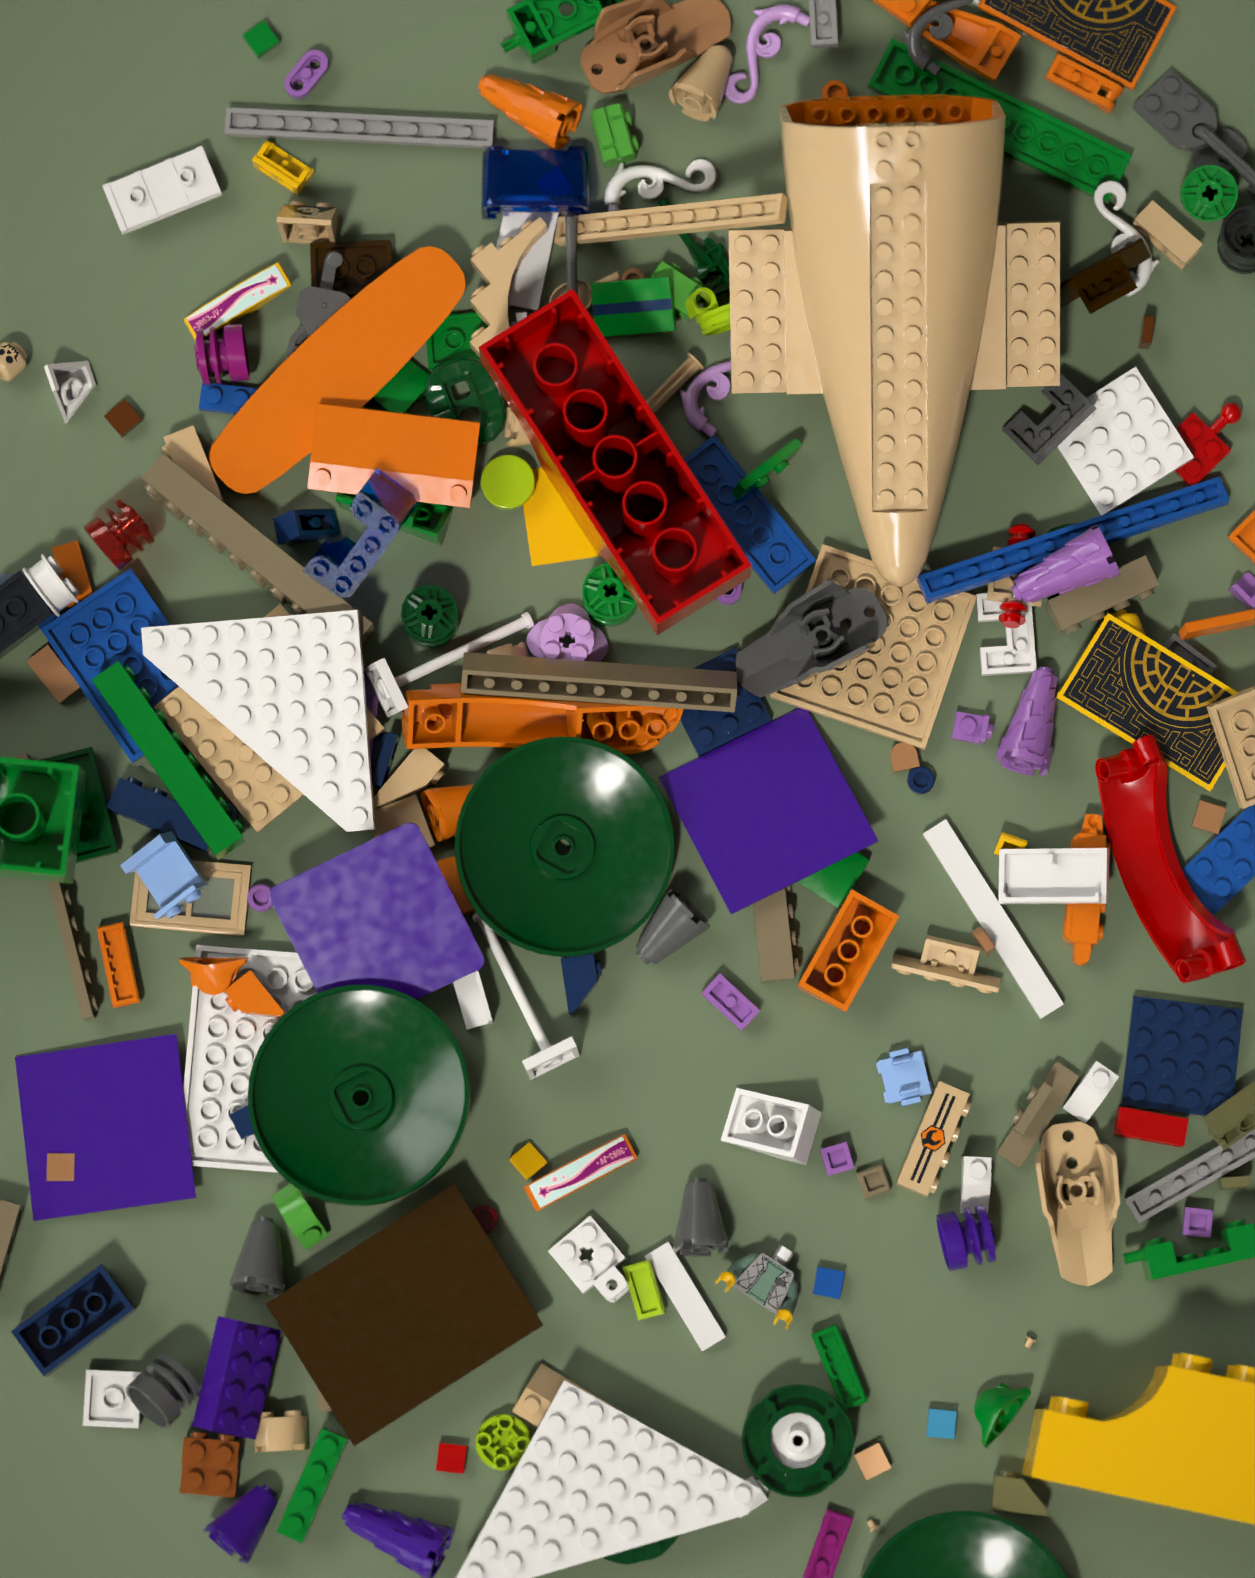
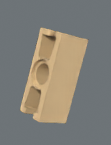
[1132,200,1203,270]

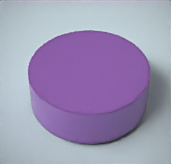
[247,884,273,912]

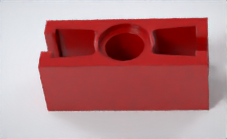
[1113,1107,1189,1148]

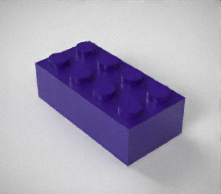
[192,1316,281,1440]

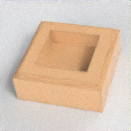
[854,1443,891,1480]

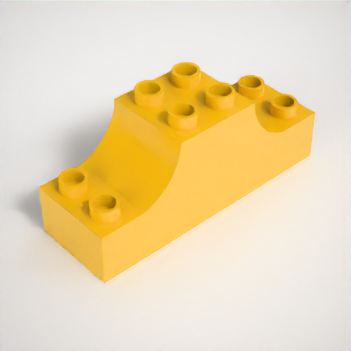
[1021,1353,1255,1524]

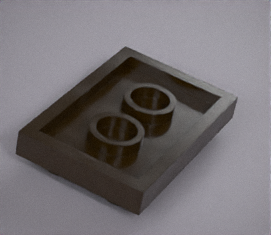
[310,240,392,297]

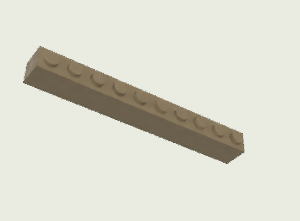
[461,652,737,712]

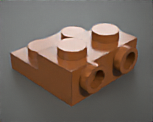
[180,1432,241,1498]

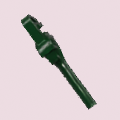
[658,197,730,296]

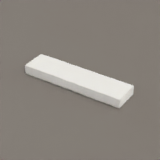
[645,1242,726,1351]

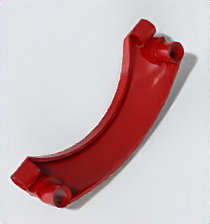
[1095,735,1246,983]

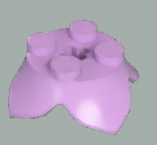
[526,603,609,662]

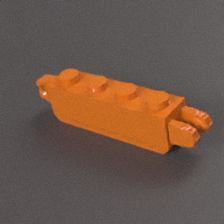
[1062,814,1111,967]

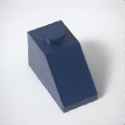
[273,509,340,545]
[561,954,602,1015]

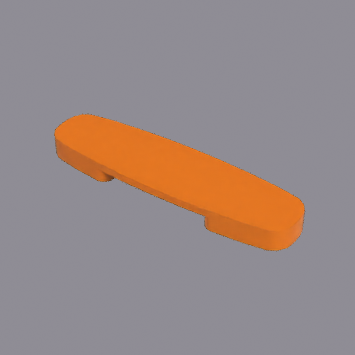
[208,246,466,494]

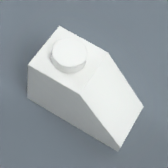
[1063,1061,1119,1124]
[960,1156,992,1214]

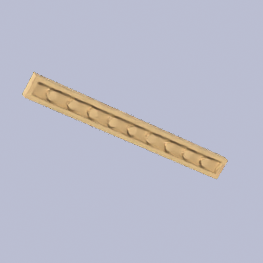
[554,193,788,246]

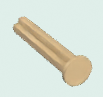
[646,353,704,414]

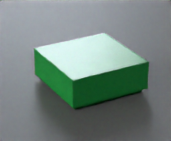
[242,20,280,59]

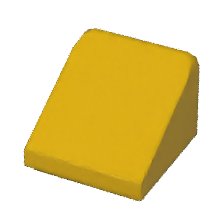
[508,1142,548,1181]

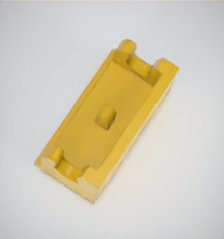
[252,140,315,196]

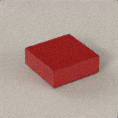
[436,1443,467,1474]

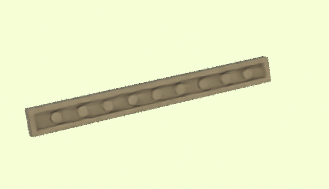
[16,752,99,1021]

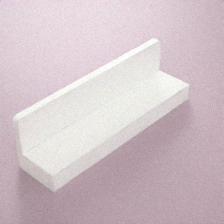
[453,970,493,1030]

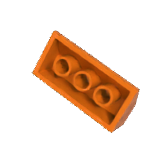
[797,889,900,1012]

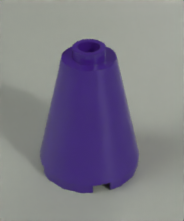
[203,1484,278,1565]

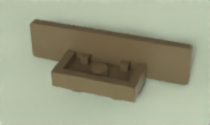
[997,1062,1079,1167]

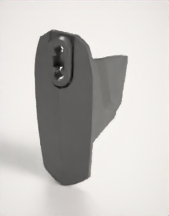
[736,579,887,698]

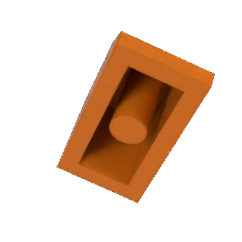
[224,970,285,1018]

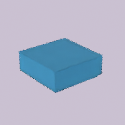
[926,1409,957,1439]

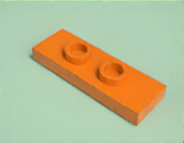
[97,922,141,1009]

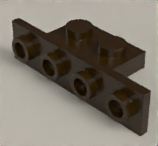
[1060,238,1151,314]

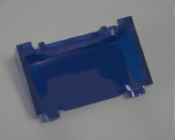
[481,146,590,219]

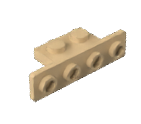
[891,935,1001,994]

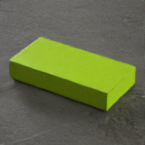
[623,1259,666,1321]

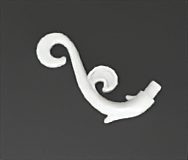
[604,159,717,212]
[1093,181,1159,297]

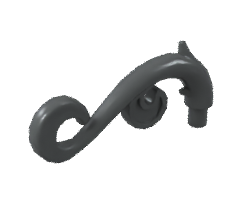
[902,0,974,77]

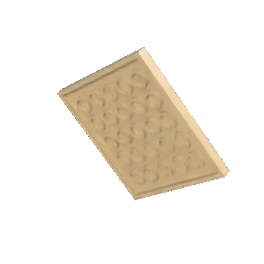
[770,544,977,750]
[154,603,385,833]

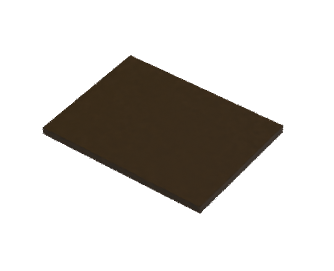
[266,1184,543,1446]

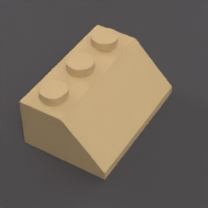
[512,1363,612,1427]

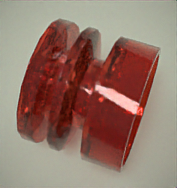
[83,498,155,571]

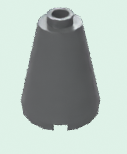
[636,889,711,964]
[673,1178,729,1257]
[230,1217,285,1296]

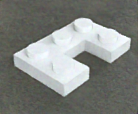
[976,593,1037,676]

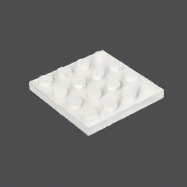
[1058,367,1194,515]

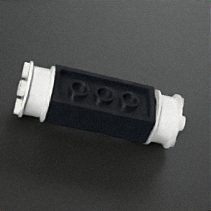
[0,554,80,659]

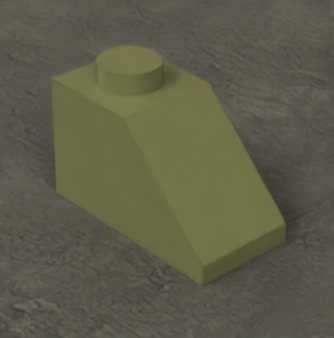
[990,1471,1048,1516]

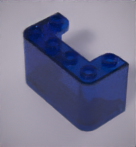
[302,468,416,598]

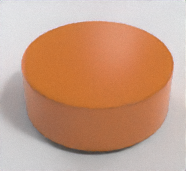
[822,80,849,98]

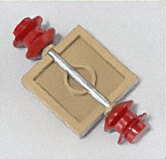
[987,523,1042,628]

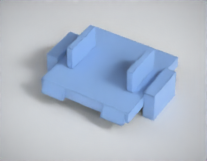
[876,1048,934,1107]

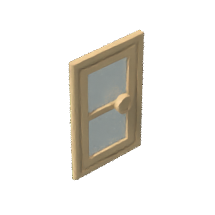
[130,860,251,936]

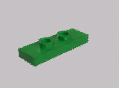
[732,438,803,500]
[811,1324,868,1411]

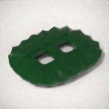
[425,357,507,447]

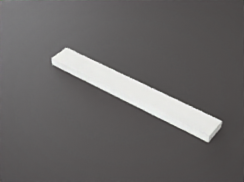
[922,819,1064,1019]

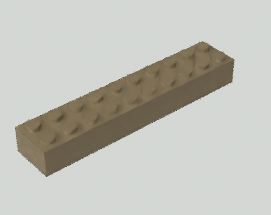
[142,453,376,648]

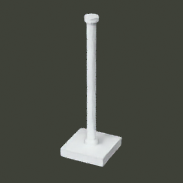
[364,612,534,718]
[472,913,580,1080]

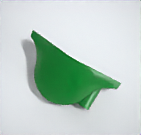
[974,1383,1032,1448]

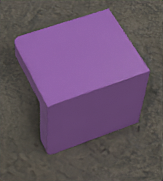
[1228,572,1255,610]

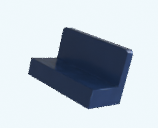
[371,732,400,789]

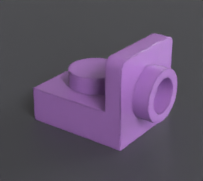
[951,711,994,745]

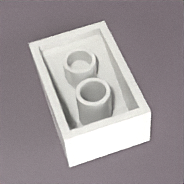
[721,1088,822,1165]

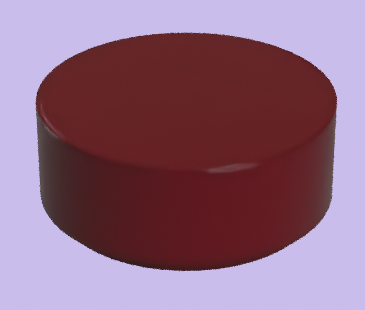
[472,1205,498,1233]

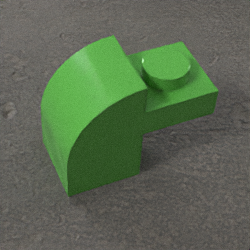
[271,1184,329,1250]

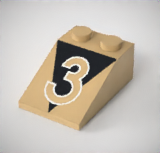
[277,201,339,244]

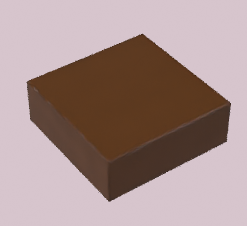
[1138,316,1155,349]
[104,399,143,438]

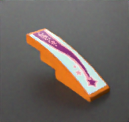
[523,1134,638,1212]

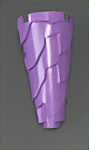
[1011,525,1121,603]
[995,667,1057,776]

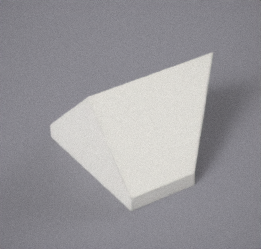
[44,361,96,424]

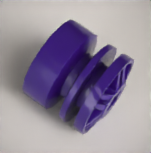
[936,1204,996,1272]

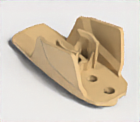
[1036,1121,1120,1286]

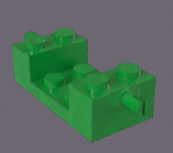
[500,0,623,64]
[1123,1219,1255,1281]

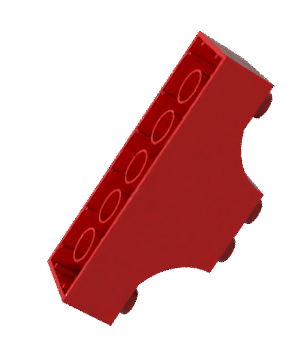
[479,289,752,635]

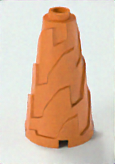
[478,73,583,151]

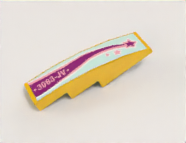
[183,262,293,341]

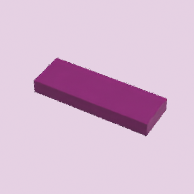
[803,1508,853,1578]

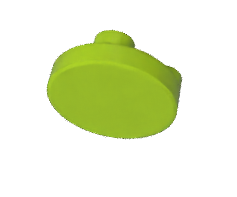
[481,455,535,510]
[476,1414,531,1471]

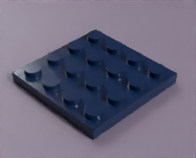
[1120,996,1243,1116]

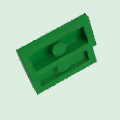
[372,360,429,413]
[798,852,871,909]

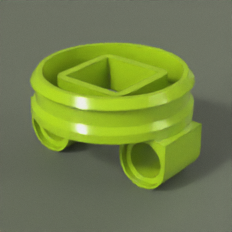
[686,287,730,336]

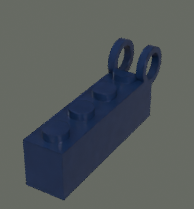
[106,776,238,854]

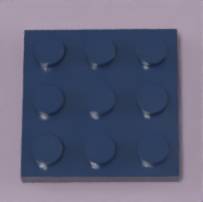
[680,648,772,757]

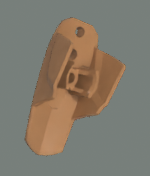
[580,0,731,94]

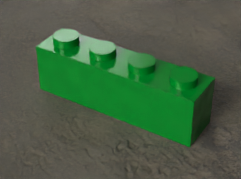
[276,1428,349,1543]

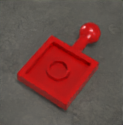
[1174,402,1242,486]

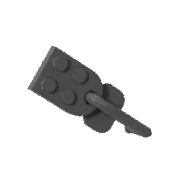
[1133,70,1255,200]
[285,251,351,360]

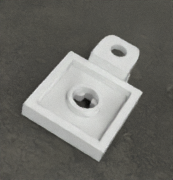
[548,1216,629,1303]

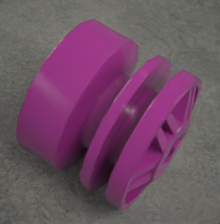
[194,323,250,386]

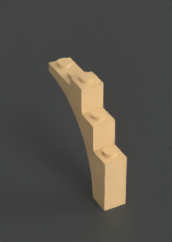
[470,217,547,358]

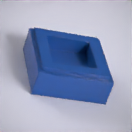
[812,1267,845,1299]

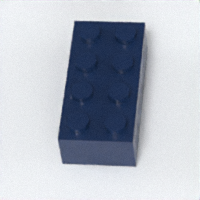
[11,1264,137,1377]

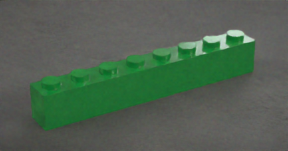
[91,661,245,860]

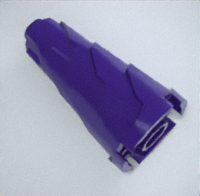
[342,1502,453,1578]

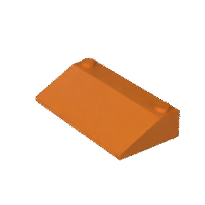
[307,403,480,508]

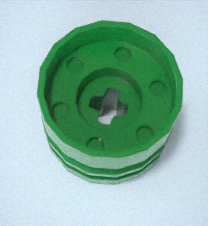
[1180,165,1238,222]
[582,563,638,627]

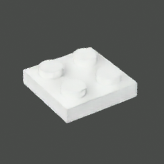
[83,1370,143,1428]

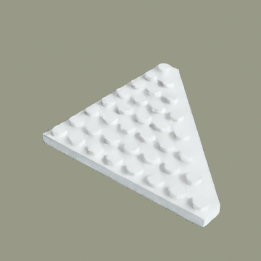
[141,610,376,832]
[456,1380,761,1578]

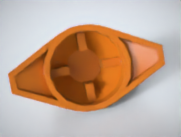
[179,957,249,995]

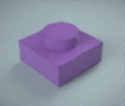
[820,1142,854,1176]
[1182,1207,1213,1238]

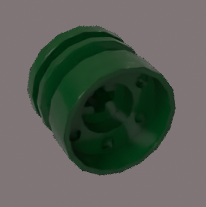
[401,585,460,648]

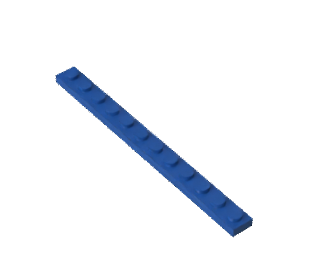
[917,477,1230,604]

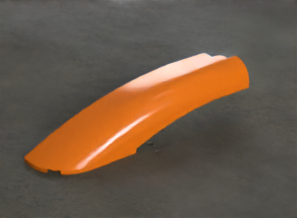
[402,683,684,755]

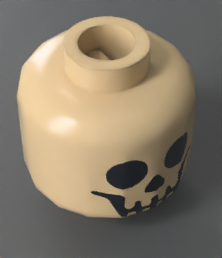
[0,342,27,381]

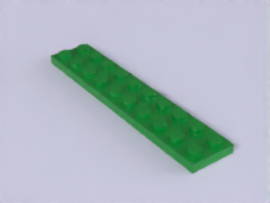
[868,39,1132,205]

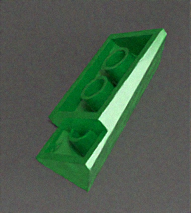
[336,492,454,546]

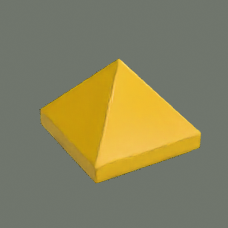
[994,832,1028,855]

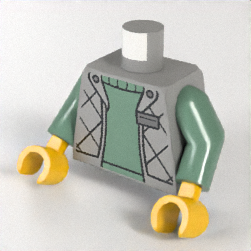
[715,1245,798,1329]

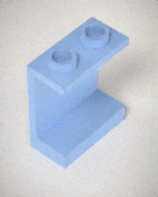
[120,831,208,920]

